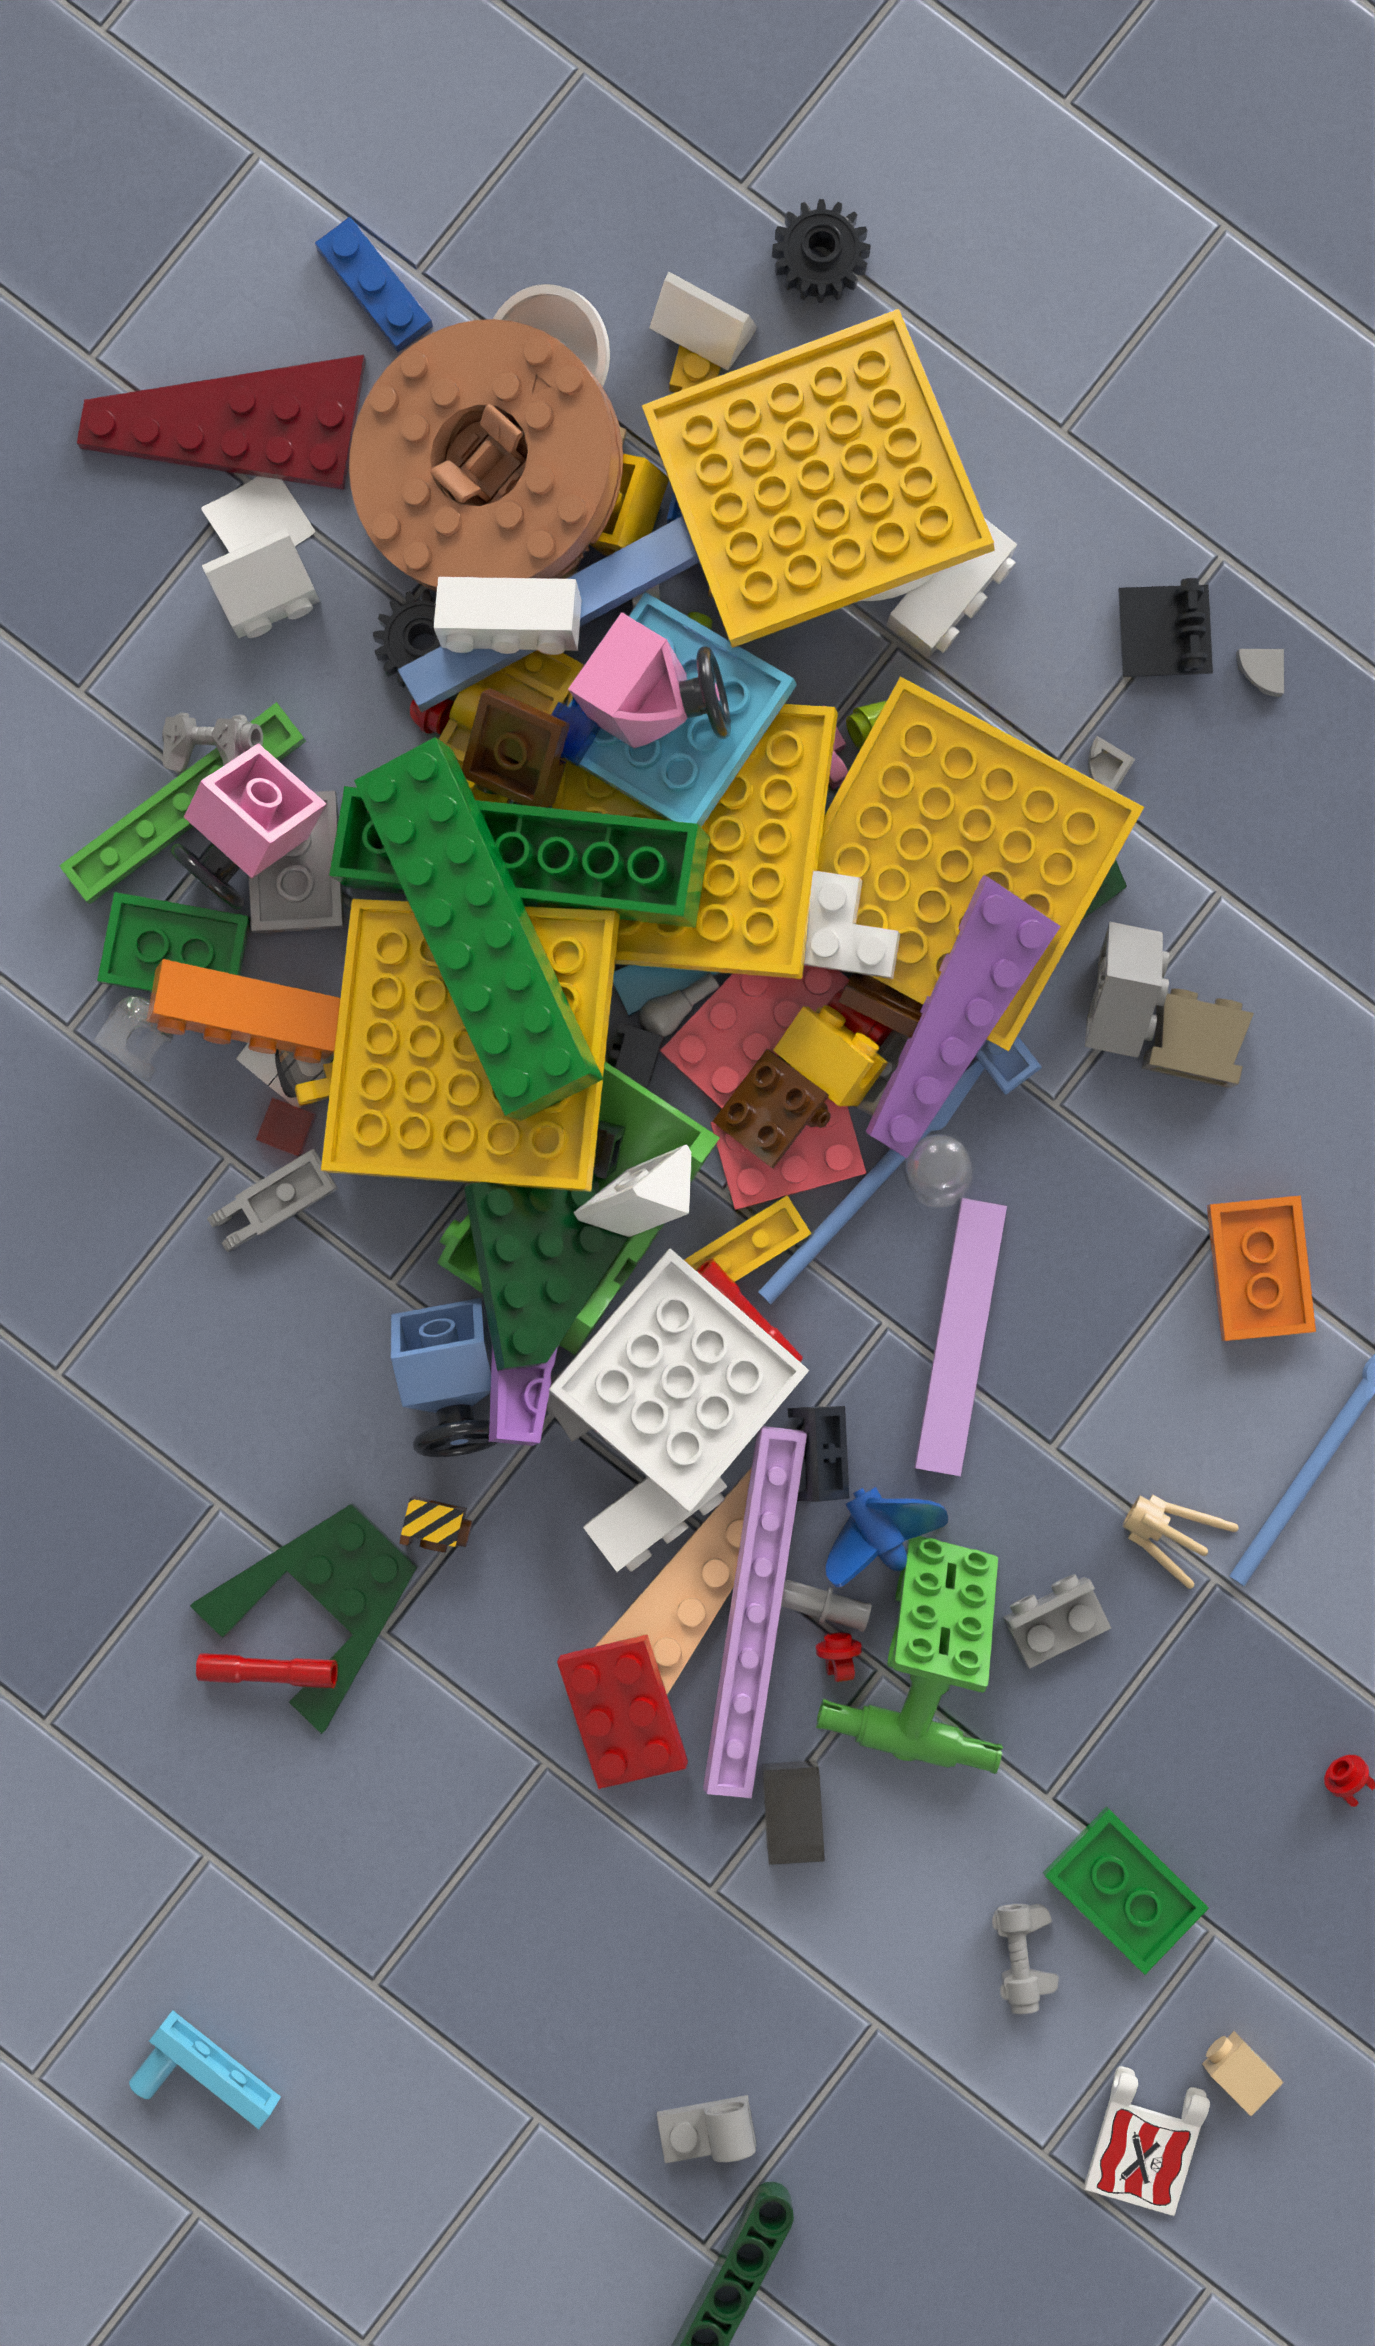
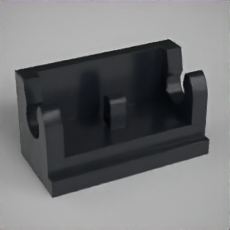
[787,1406,850,1502]

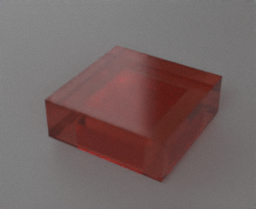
[256,1098,317,1157]

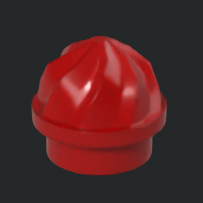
[410,698,454,734]

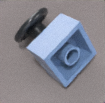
[391,1298,499,1457]

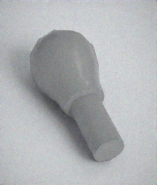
[638,972,720,1037]

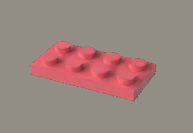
[660,965,849,1109]

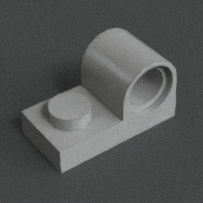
[657,2095,757,2163]

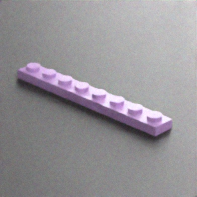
[703,1426,807,1798]

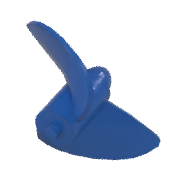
[826,1487,948,1587]

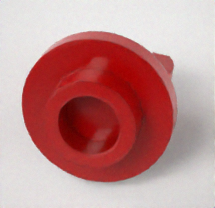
[816,1632,862,1682]
[1324,1755,1375,1807]

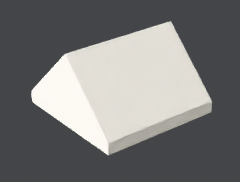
[649,272,757,371]
[574,1144,691,1237]

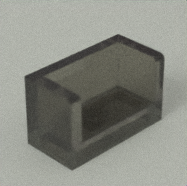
[762,1760,825,1865]

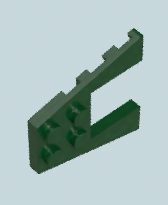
[190,1503,418,1734]

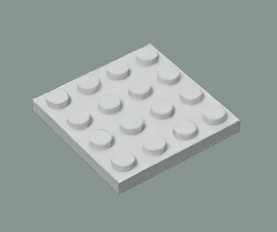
[549,1249,809,1512]

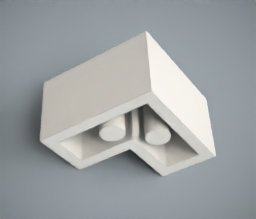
[804,871,900,979]

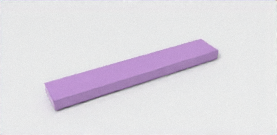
[914,1198,1007,1476]

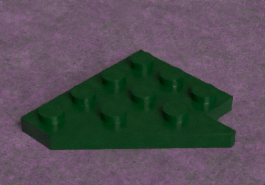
[464,1173,628,1371]

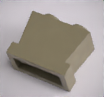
[1142,988,1254,1088]

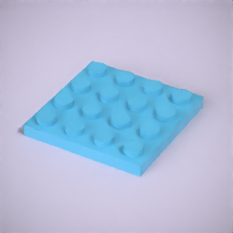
[560,592,797,827]

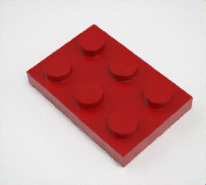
[557,1634,688,1789]

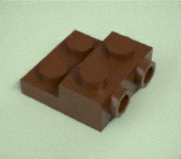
[462,688,570,808]

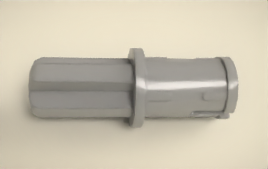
[781,1580,872,1632]

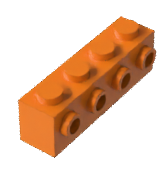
[146,959,340,1063]

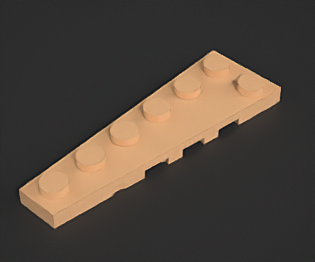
[594,1467,752,1694]

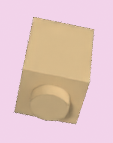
[1202,2031,1284,2116]

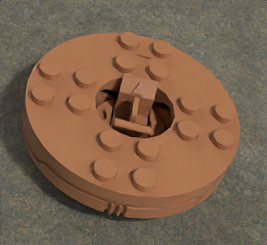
[349,319,623,593]

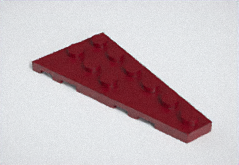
[77,354,366,490]

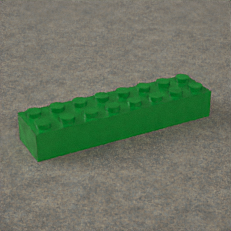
[354,737,603,1121]
[329,786,710,928]

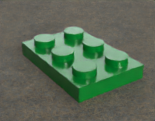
[97,892,251,992]
[1043,1806,1209,1975]

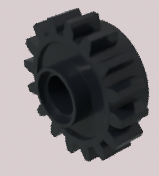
[772,199,871,303]
[373,590,441,688]

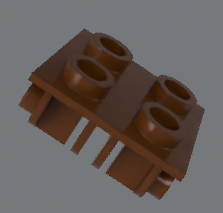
[712,1049,831,1169]

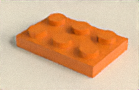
[1207,1195,1316,1341]

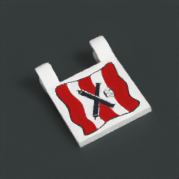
[1084,2066,1210,2216]

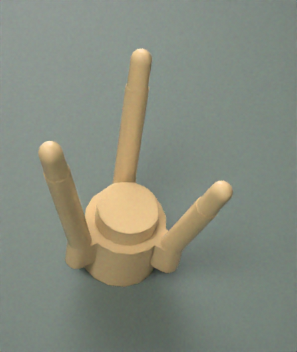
[1122,1494,1239,1589]

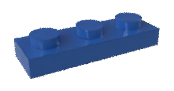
[315,216,433,353]

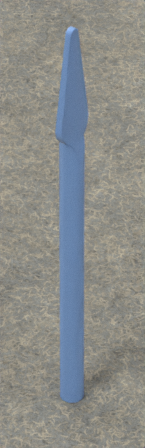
[758,1059,984,1305]
[1229,1354,1375,1586]

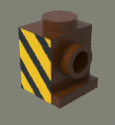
[399,1496,472,1553]

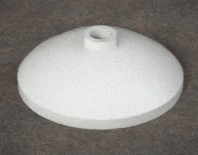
[493,284,610,387]

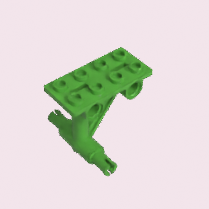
[816,1536,1003,1774]

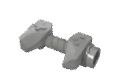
[162,713,263,772]
[992,1904,1059,2014]

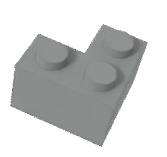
[1085,921,1169,1058]

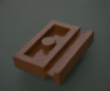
[839,973,923,1038]

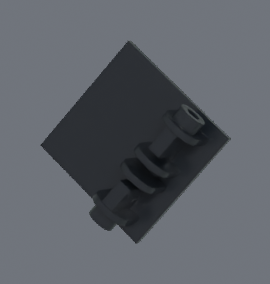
[1118,578,1213,677]

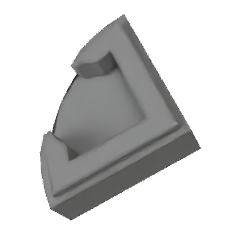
[1236,649,1284,697]
[1088,736,1135,792]

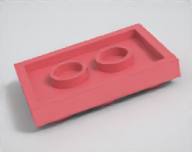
[710,1097,866,1210]

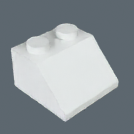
[202,527,320,638]

